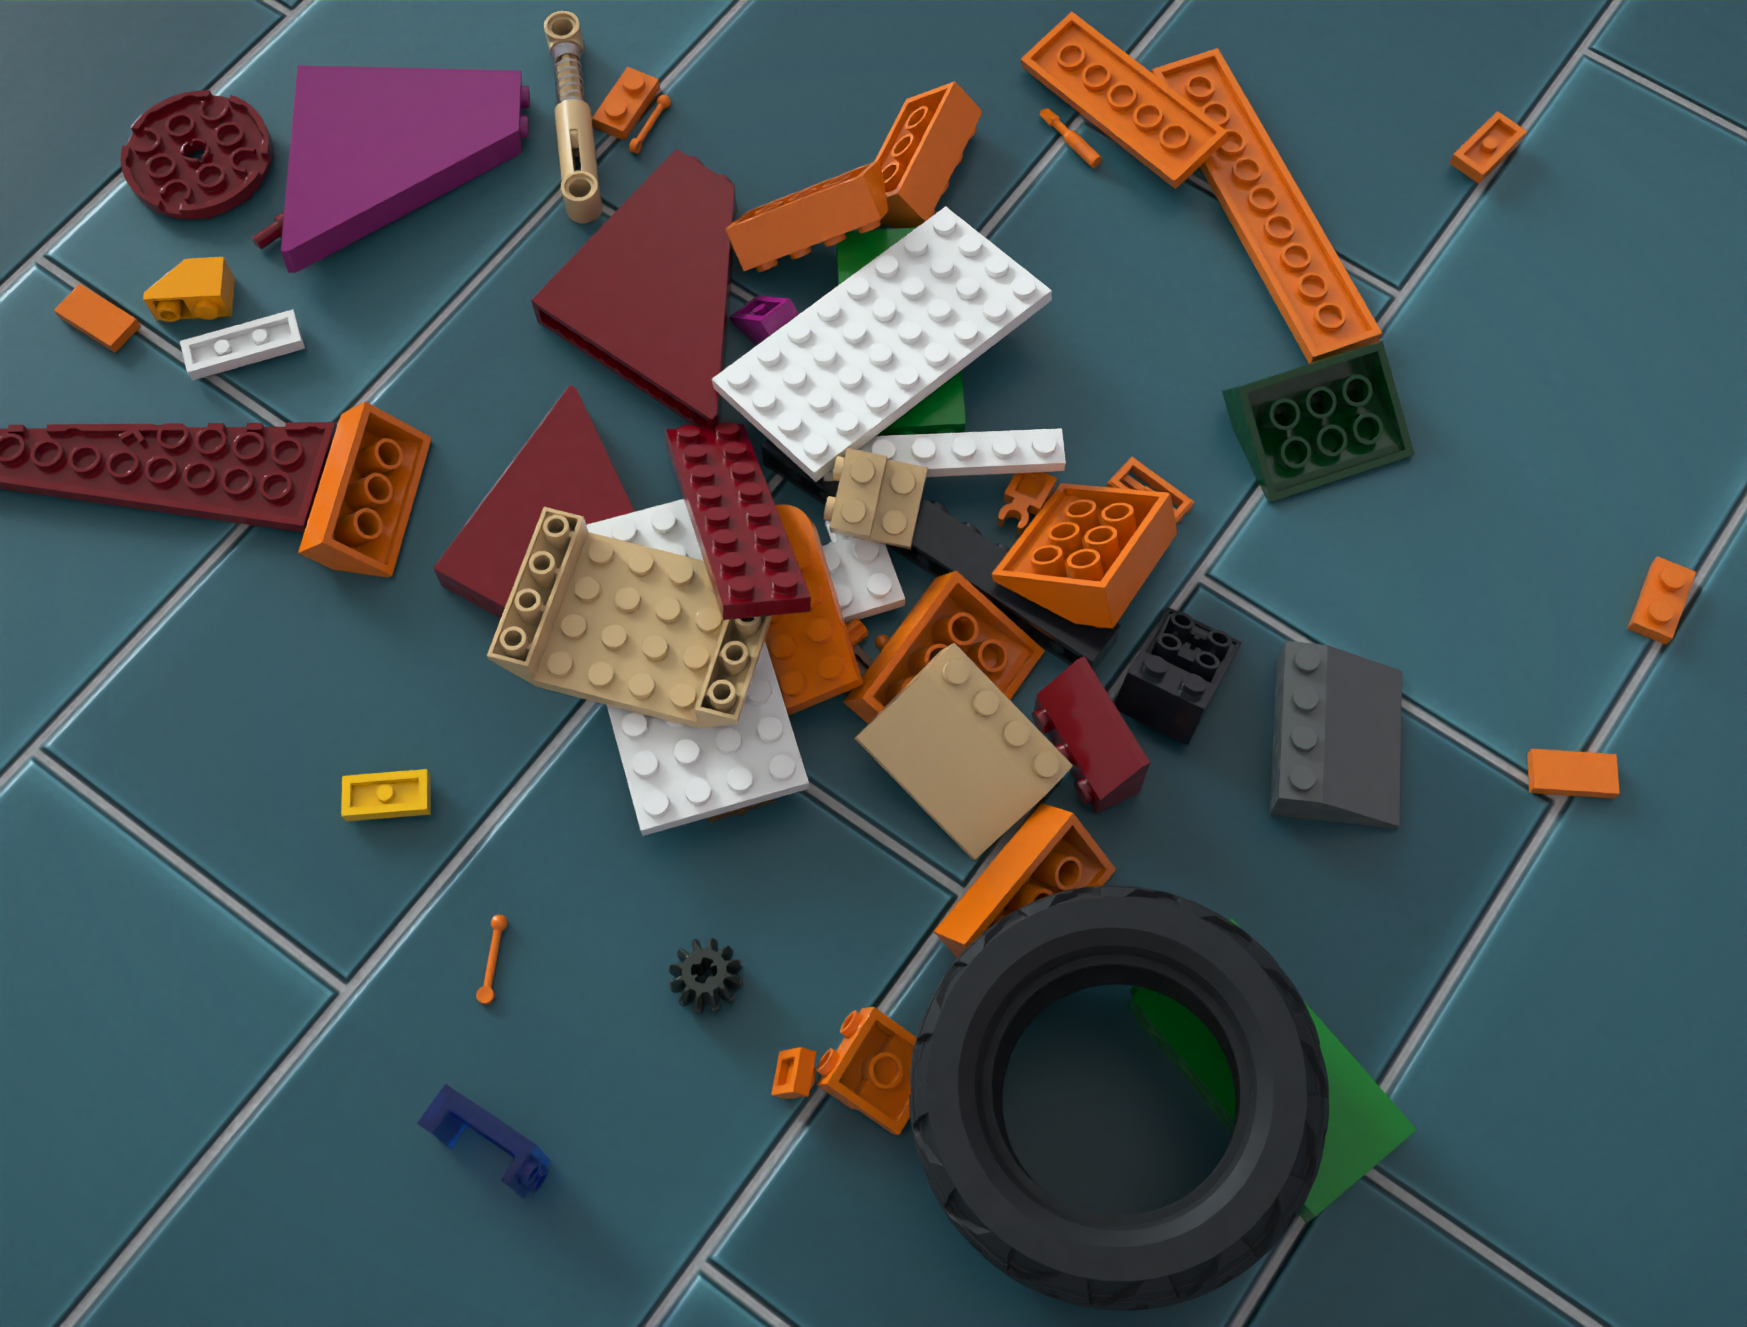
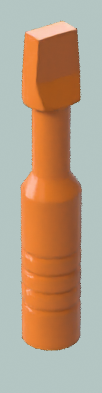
[1039,108,1102,168]

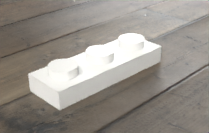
[180,309,305,380]

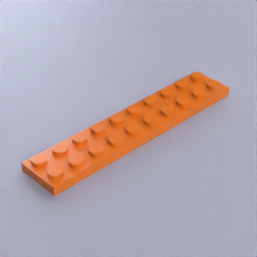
[1152,48,1382,363]

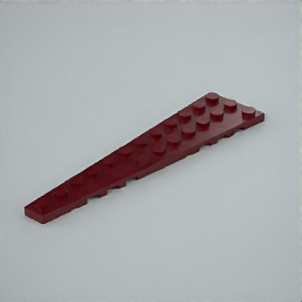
[0,422,337,533]

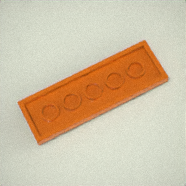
[1020,11,1228,189]

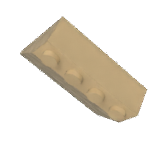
[854,643,1073,860]

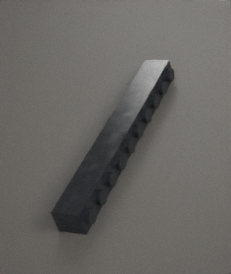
[762,439,1121,671]

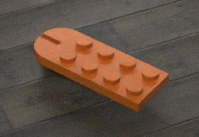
[765,505,864,716]

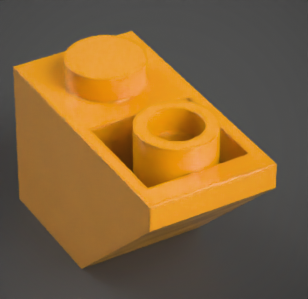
[143,257,235,322]

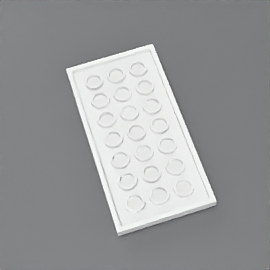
[711,207,1052,482]
[586,499,809,836]

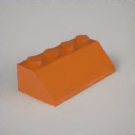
[875,81,983,229]
[726,160,889,272]
[298,401,432,578]
[934,803,1116,958]

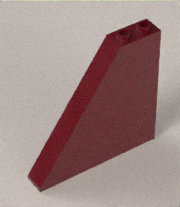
[531,149,737,429]
[433,385,635,618]

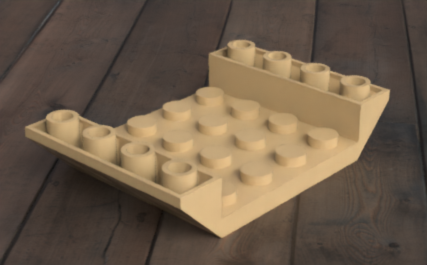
[487,507,773,729]

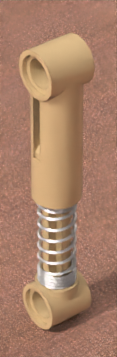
[544,11,603,224]

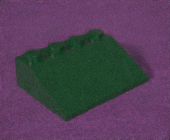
[1222,341,1415,502]

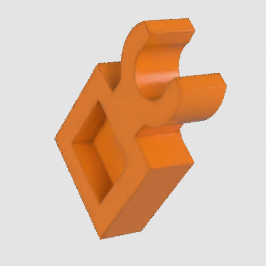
[998,472,1057,536]

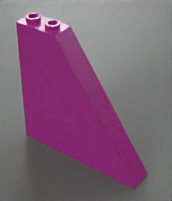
[281,65,530,273]

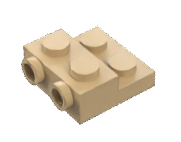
[824,448,928,549]

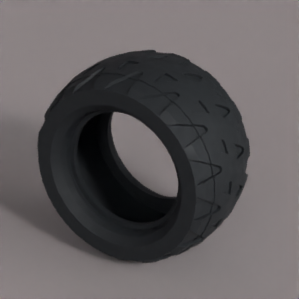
[909,885,1329,1311]

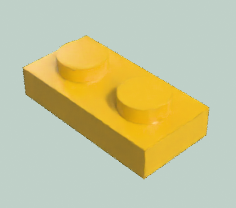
[341,769,431,822]

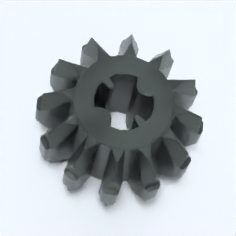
[668,938,743,1014]

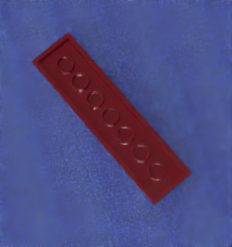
[666,422,811,620]

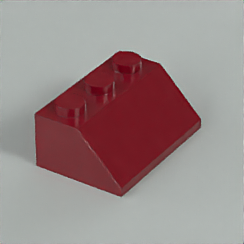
[1032,656,1150,814]

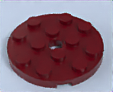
[121,90,273,219]

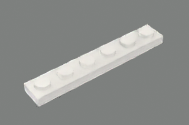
[824,428,1066,481]

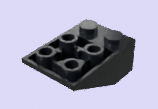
[1114,607,1242,745]

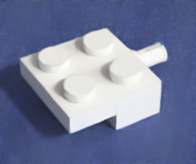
[822,521,905,624]

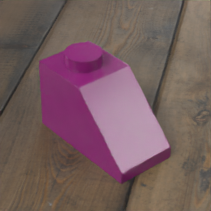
[729,295,799,346]

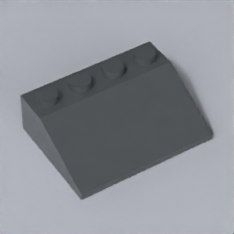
[1270,641,1402,829]

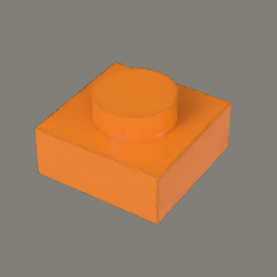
[771,1047,817,1100]

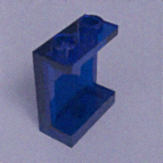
[417,1083,550,1199]

